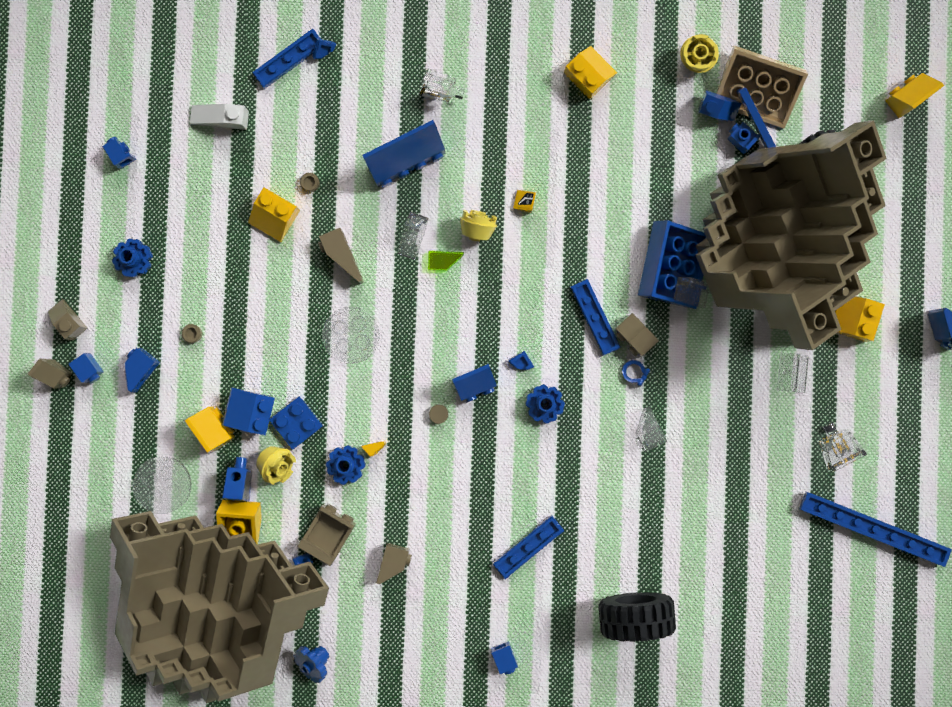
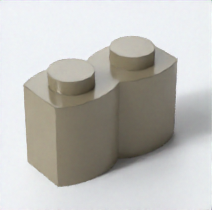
[614,313,659,357]

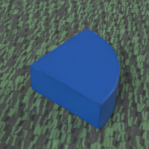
[312,38,336,59]
[508,351,534,370]
[292,553,313,565]

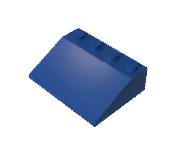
[362,120,446,187]
[638,220,707,309]

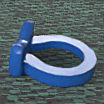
[622,360,650,387]

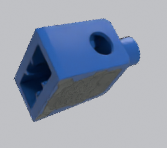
[223,457,252,502]

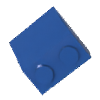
[928,308,952,350]
[452,364,497,403]
[222,387,275,436]

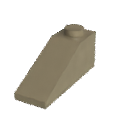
[318,228,364,284]

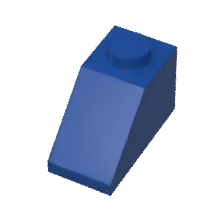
[698,90,742,121]
[125,348,160,392]

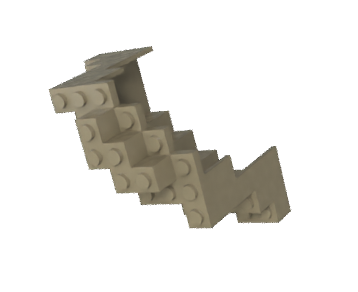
[696,120,887,350]
[110,511,329,703]

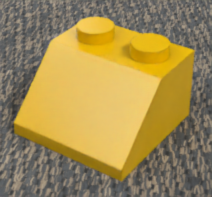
[564,46,617,99]
[885,73,945,118]
[248,187,300,242]
[835,296,885,342]
[185,406,235,453]
[216,500,262,545]

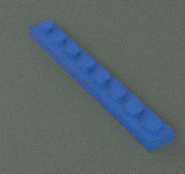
[799,491,952,567]

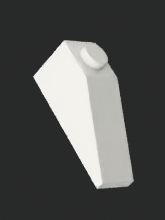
[190,104,249,130]

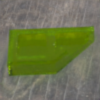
[428,251,464,271]

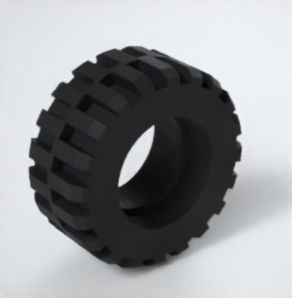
[598,592,676,642]

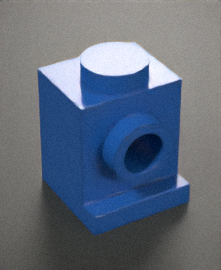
[727,122,761,154]
[102,137,137,169]

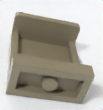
[297,504,356,566]

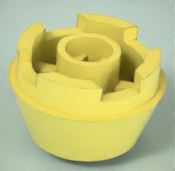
[680,34,719,73]
[460,210,497,242]
[256,446,296,485]

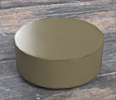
[300,173,320,193]
[182,324,202,343]
[429,404,448,424]

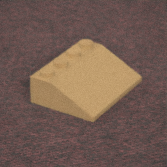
[716,45,808,128]

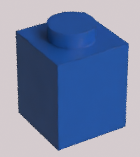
[69,353,104,384]
[491,641,518,675]

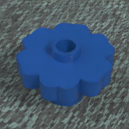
[112,238,153,278]
[525,384,565,423]
[326,445,366,485]
[293,646,330,683]

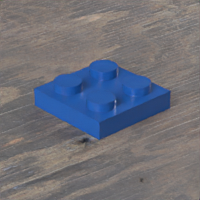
[269,396,323,450]

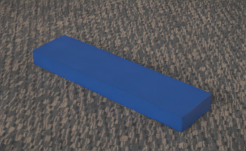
[252,28,321,89]
[736,88,776,148]
[570,279,621,356]
[493,515,564,579]

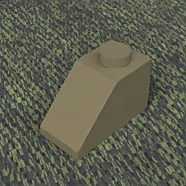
[48,299,88,340]
[28,358,73,388]
[376,543,412,584]

